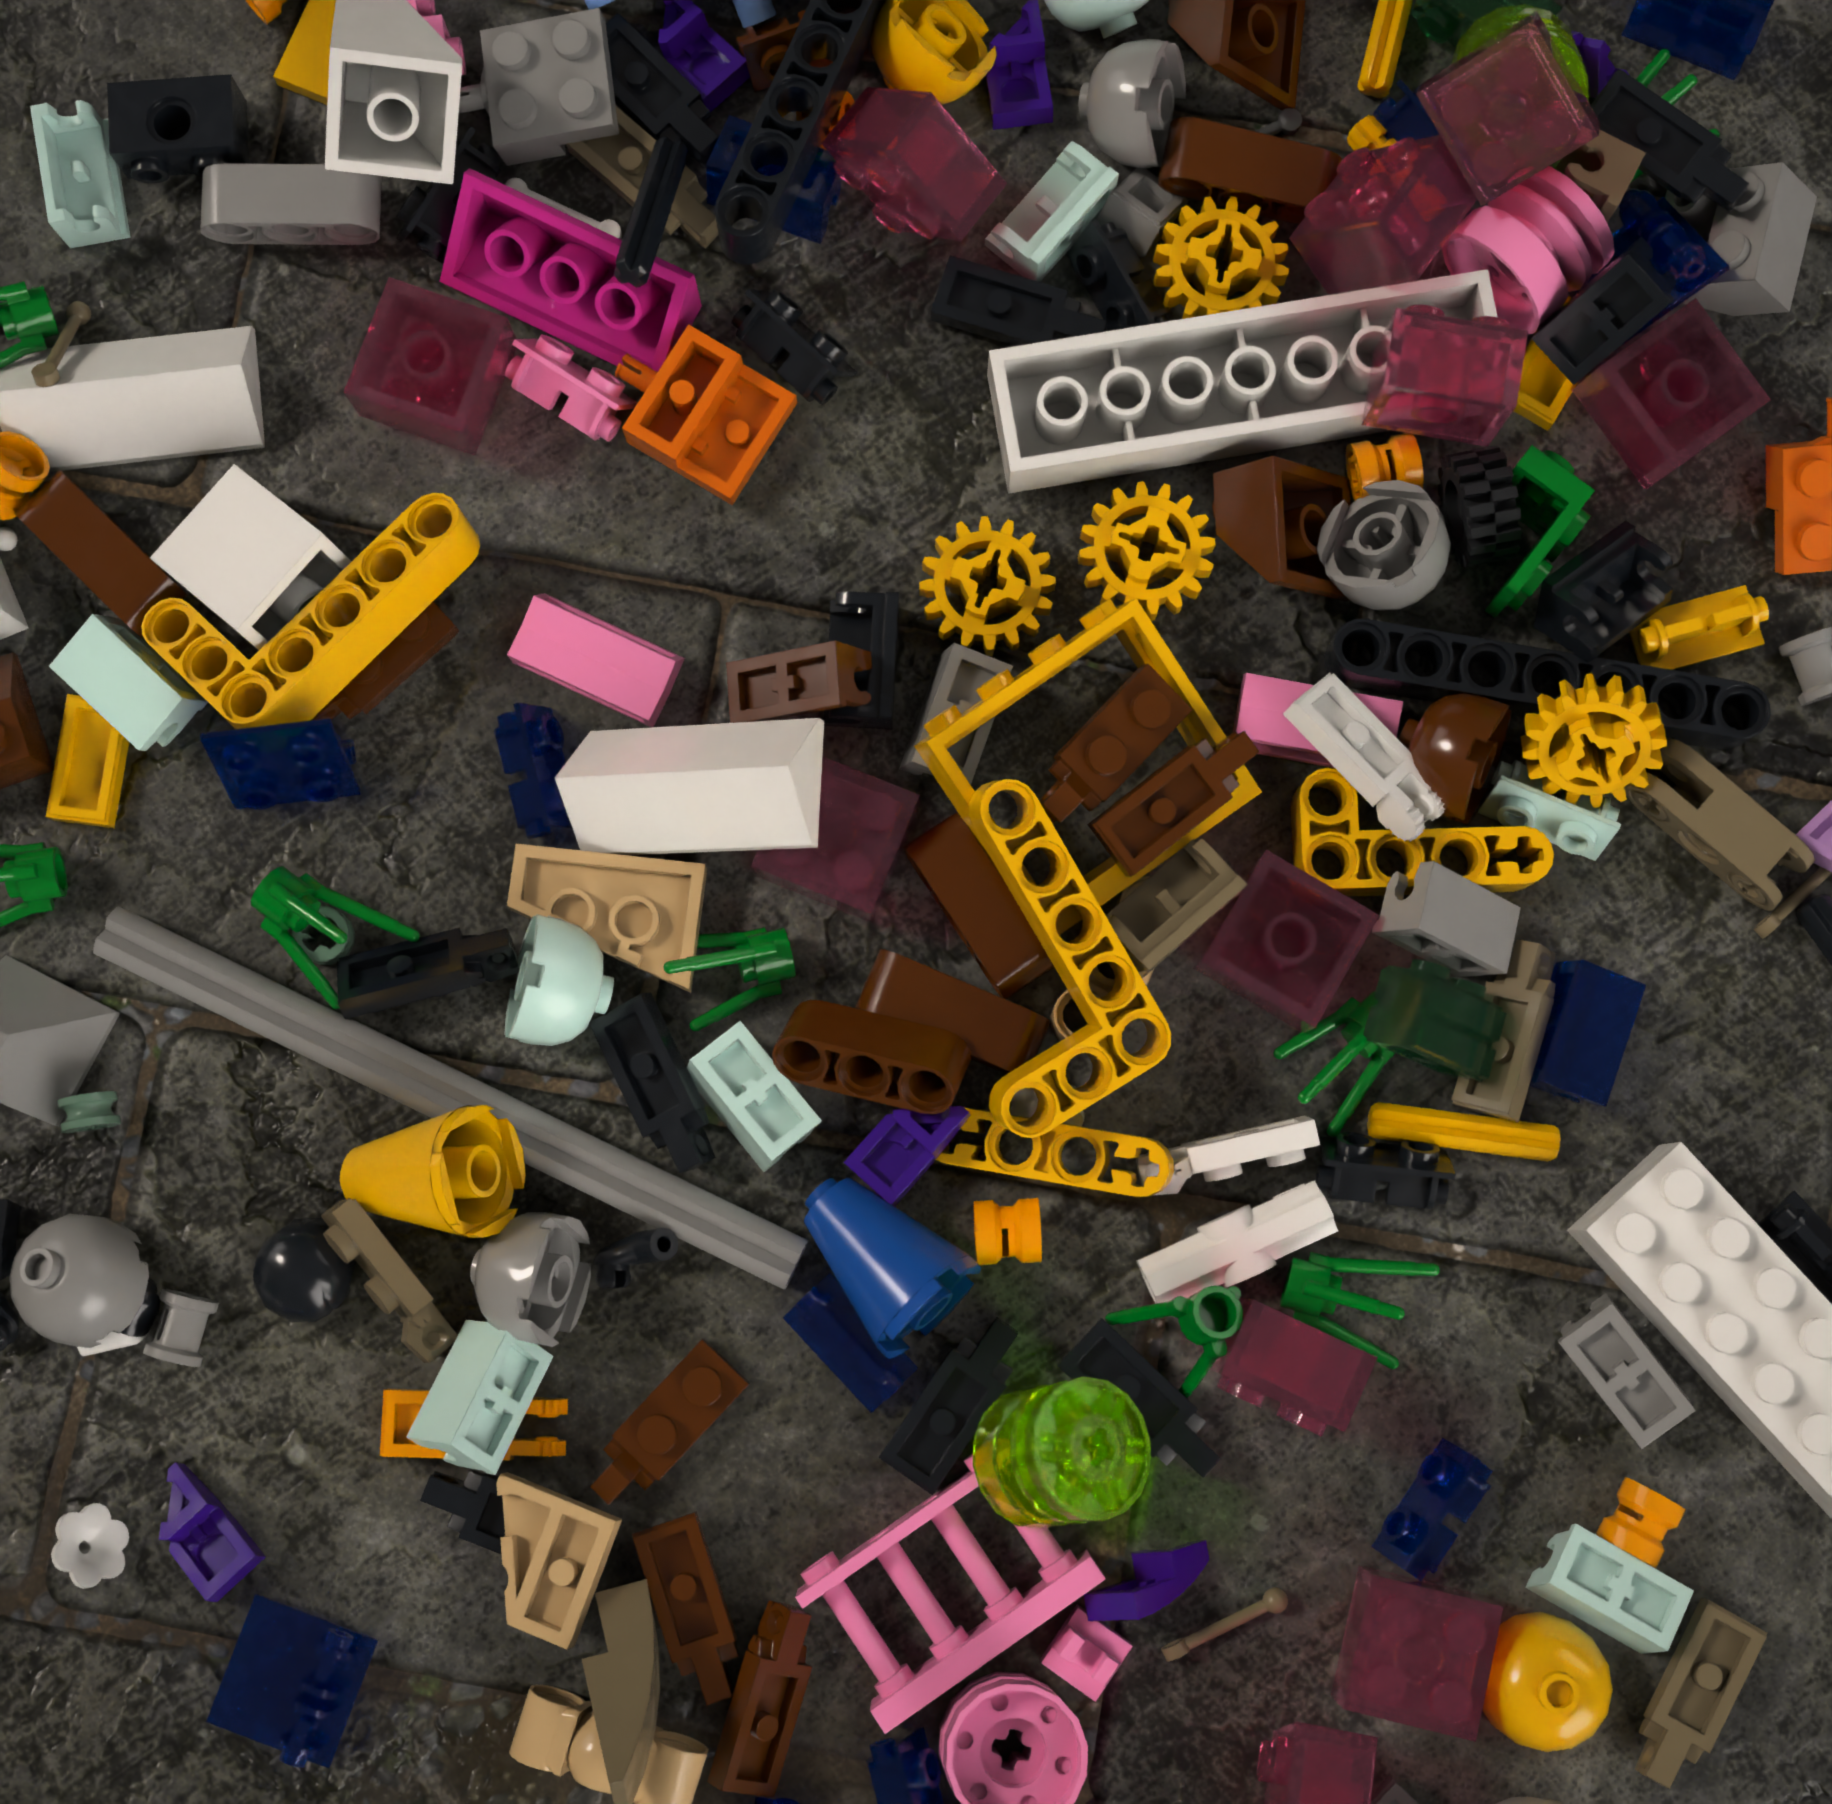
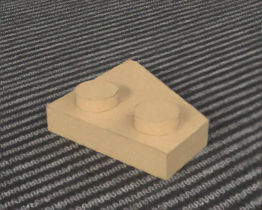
[496,1472,622,1650]

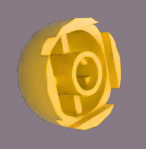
[871,0,997,105]
[1473,1612,1613,1752]

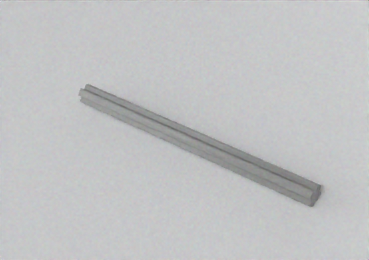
[93,906,809,1289]

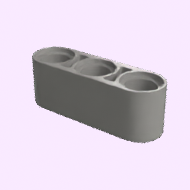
[200,163,382,245]

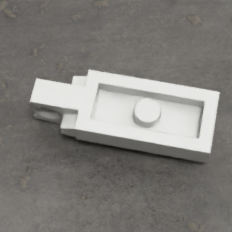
[1136,1115,1320,1195]

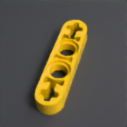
[936,1107,1174,1197]

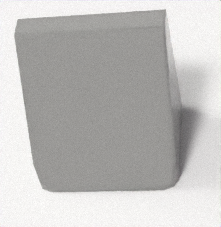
[1097,168,1189,258]

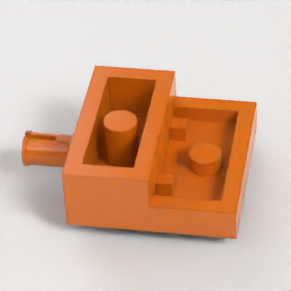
[615,324,798,506]
[1766,397,1832,575]

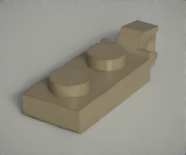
[566,106,719,249]
[1452,939,1556,1122]
[321,1198,458,1363]
[1635,1597,1767,1789]

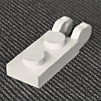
[1283,672,1445,842]

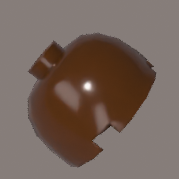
[1399,693,1512,825]

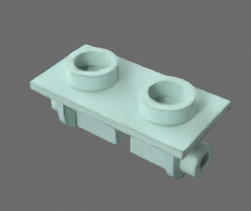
[1478,760,1621,861]

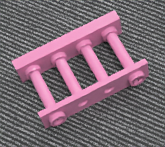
[795,1438,1106,1734]

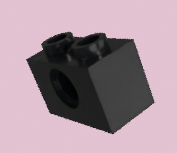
[107,74,249,183]

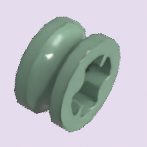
[292,906,355,965]
[57,1091,121,1133]

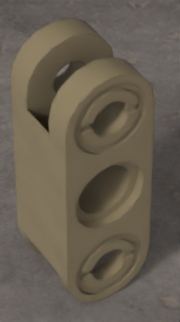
[1625,738,1815,911]

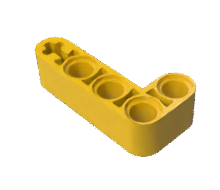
[1291,768,1554,897]

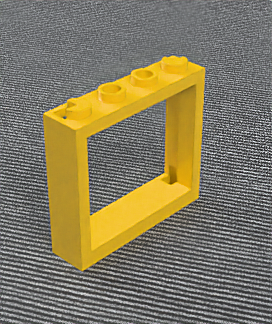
[914,599,1262,935]

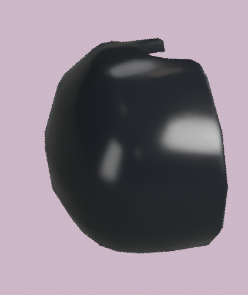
[253,1218,357,1323]

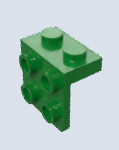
[1484,445,1595,618]

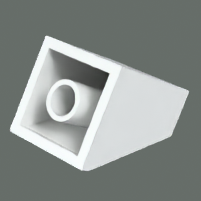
[325,0,463,184]
[150,464,355,670]

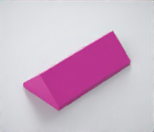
[439,168,702,372]

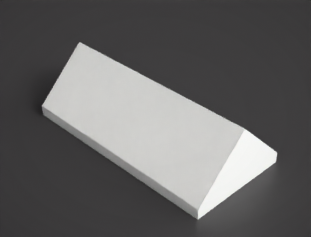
[0,326,265,472]
[555,718,824,855]

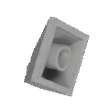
[0,955,120,1126]

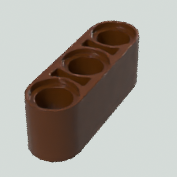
[1158,117,1343,227]
[14,469,188,639]
[902,813,1055,999]
[855,949,1051,1074]
[772,999,971,1114]

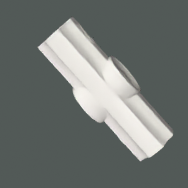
[1136,1180,1338,1304]

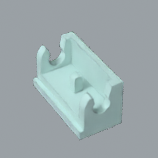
[30,100,131,249]
[985,141,1119,282]
[49,614,208,751]
[687,1021,822,1172]
[406,1320,553,1475]
[1525,1524,1694,1654]

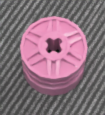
[1442,161,1615,336]
[938,1672,1088,1804]

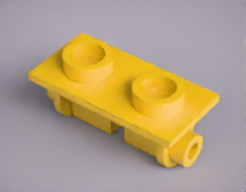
[1629,585,1769,670]

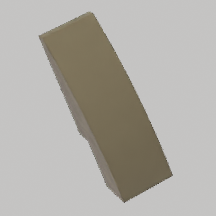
[582,1579,660,1804]

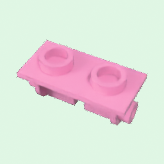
[505,334,638,442]

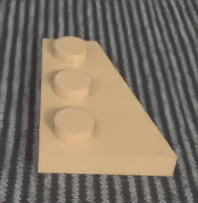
[507,843,707,993]

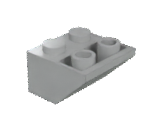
[1650,162,1817,316]

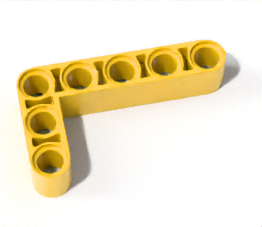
[141,493,480,750]
[968,779,1172,1138]

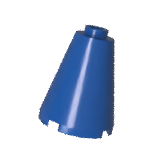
[804,1178,982,1359]

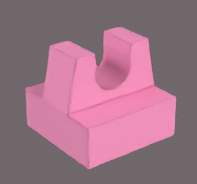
[1040,1604,1133,1702]

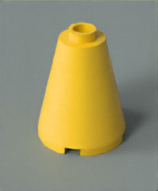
[340,1105,526,1238]

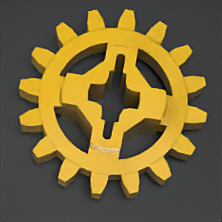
[1153,196,1289,319]
[1078,481,1216,621]
[919,516,1056,656]
[1521,673,1667,808]

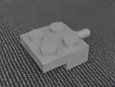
[459,8,619,166]

